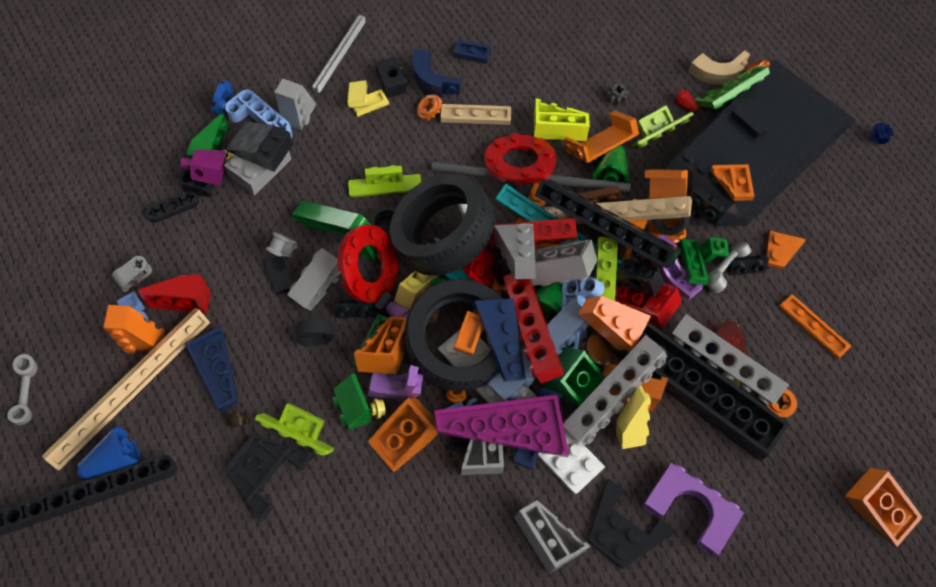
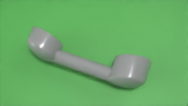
[707,242,752,294]
[8,354,37,426]

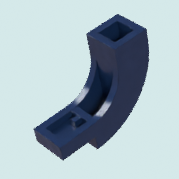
[412,49,461,98]

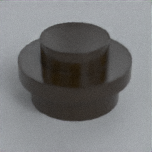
[226,412,247,428]

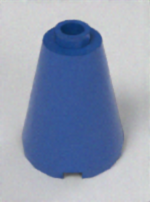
[77,427,141,480]

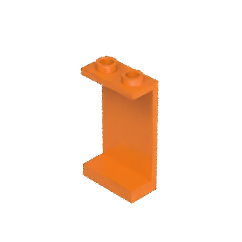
[564,110,639,163]
[645,169,688,243]

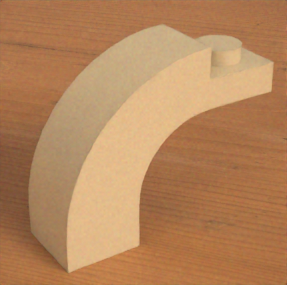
[688,51,750,85]

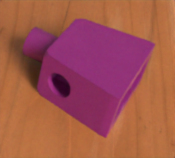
[180,150,226,185]

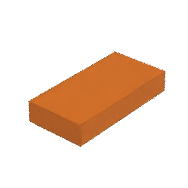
[453,311,483,356]

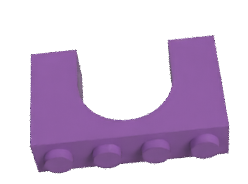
[642,463,744,558]

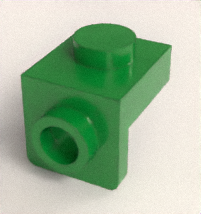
[700,237,729,264]

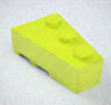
[534,98,590,141]

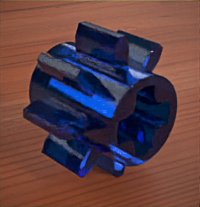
[869,123,894,145]

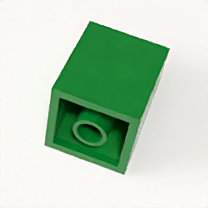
[533,347,605,406]

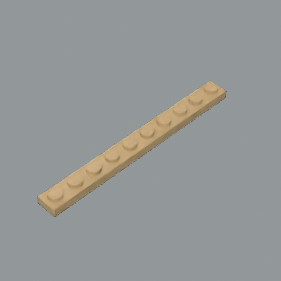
[42,308,210,471]

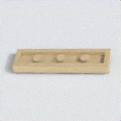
[441,104,511,125]

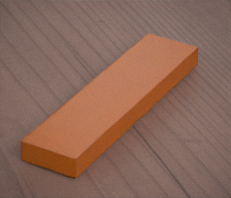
[778,294,851,360]

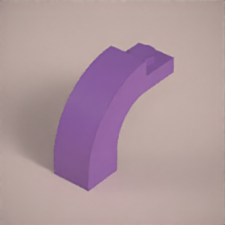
[650,234,703,300]
[367,365,423,400]

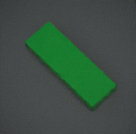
[678,239,709,285]

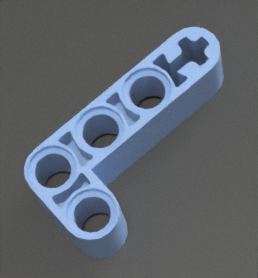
[225,90,293,138]
[562,277,604,350]

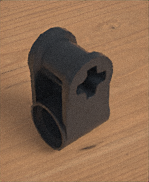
[178,170,214,198]

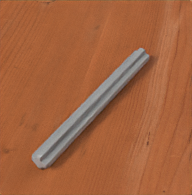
[312,15,366,93]

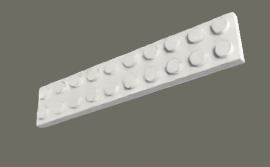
[438,330,605,495]

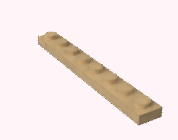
[544,196,692,224]

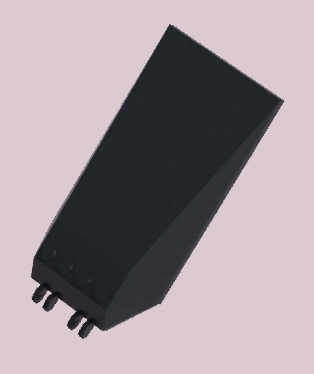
[662,59,856,227]

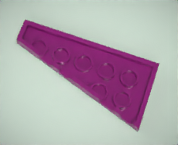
[434,395,569,457]

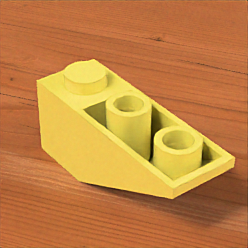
[394,271,439,309]
[616,385,651,449]

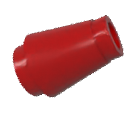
[674,89,700,114]

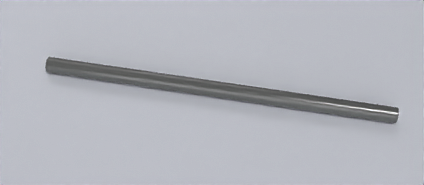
[431,162,631,193]

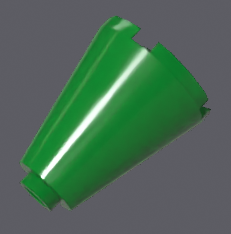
[593,145,629,183]
[526,282,563,323]

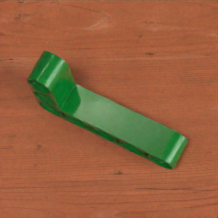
[291,201,378,263]

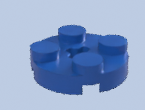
[211,79,234,115]

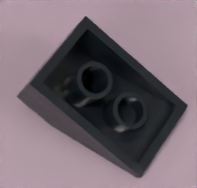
[226,122,293,172]

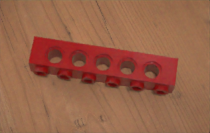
[485,218,577,248]
[503,273,564,384]

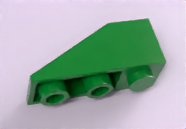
[186,114,228,159]

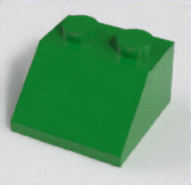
[332,373,372,431]

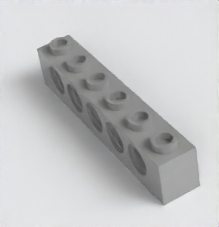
[672,314,789,405]
[563,335,667,446]

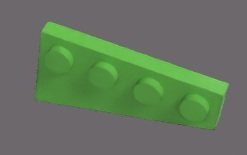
[695,66,770,109]

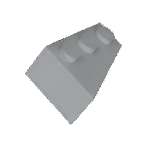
[274,79,316,130]
[494,223,535,279]
[288,248,341,311]
[461,439,504,475]

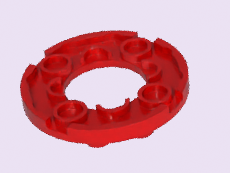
[484,133,556,185]
[337,225,399,303]

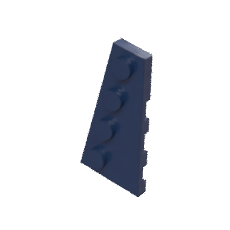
[473,298,526,382]
[185,326,238,412]

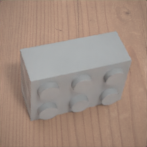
[224,151,291,195]
[531,240,597,286]

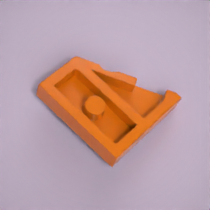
[711,164,754,201]
[765,231,805,269]

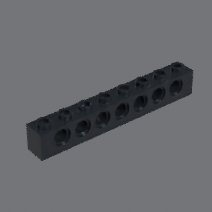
[534,179,681,268]

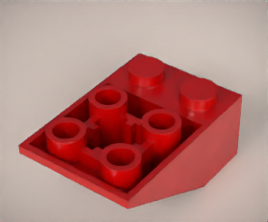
[615,283,682,330]

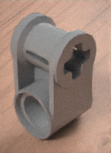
[266,232,298,257]
[111,256,152,292]

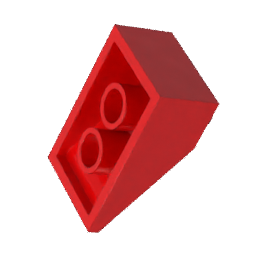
[138,274,211,314]

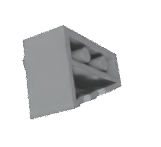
[514,501,590,574]

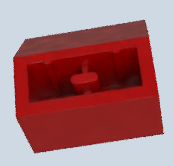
[462,248,496,288]

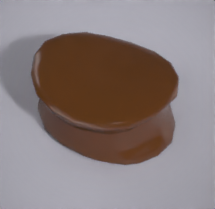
[580,333,613,367]

